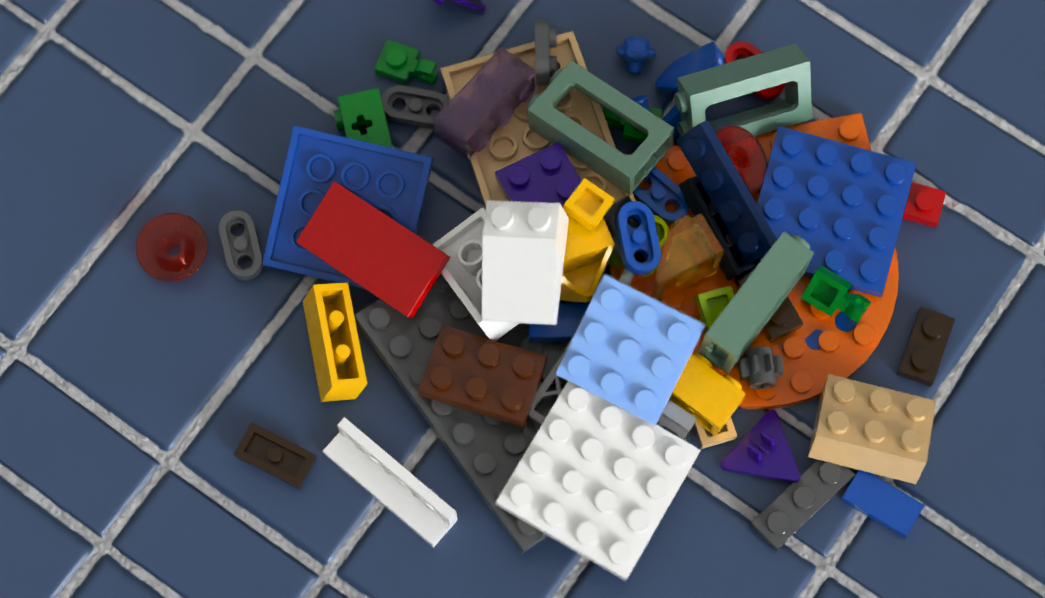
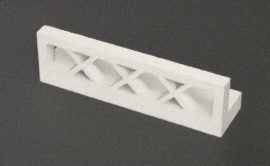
[323,417,457,548]

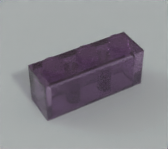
[433,47,536,160]

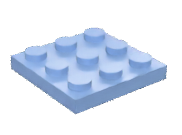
[556,274,706,425]

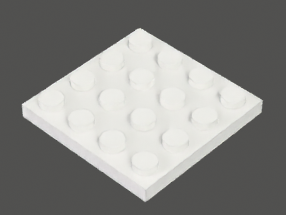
[495,381,701,581]

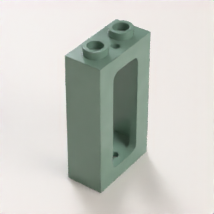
[674,43,813,145]
[527,60,674,195]
[698,232,814,374]

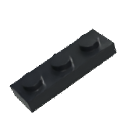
[678,176,758,281]

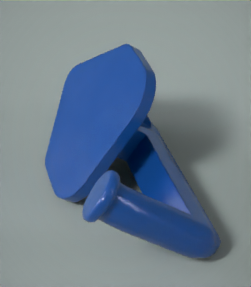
[631,42,725,139]

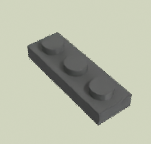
[750,460,855,552]

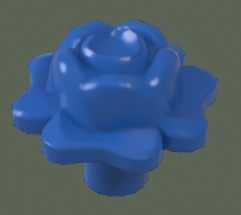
[616,36,656,73]

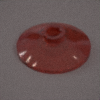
[716,125,768,193]
[136,213,208,282]

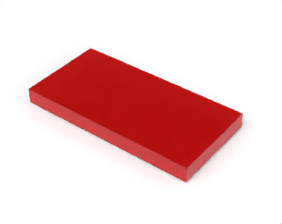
[296,181,451,319]

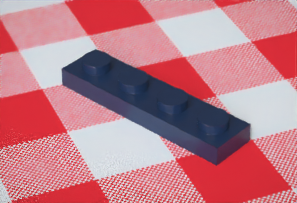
[676,120,777,264]

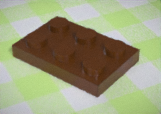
[418,325,547,427]

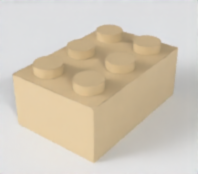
[808,374,936,484]

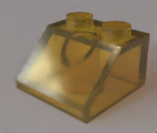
[651,213,723,301]

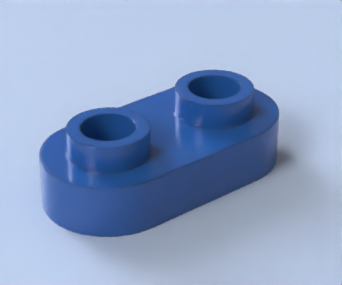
[632,167,690,225]
[615,201,661,276]

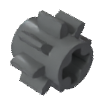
[738,346,784,389]

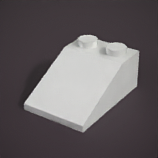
[482,201,569,325]
[432,207,519,341]

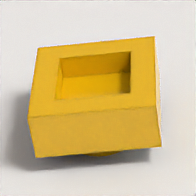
[563,178,615,231]

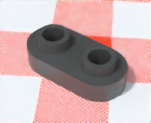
[535,19,557,85]
[381,85,451,129]
[219,210,263,281]

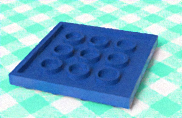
[262,125,434,289]
[755,126,916,298]

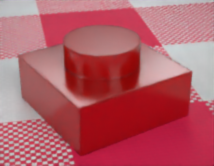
[902,182,946,228]

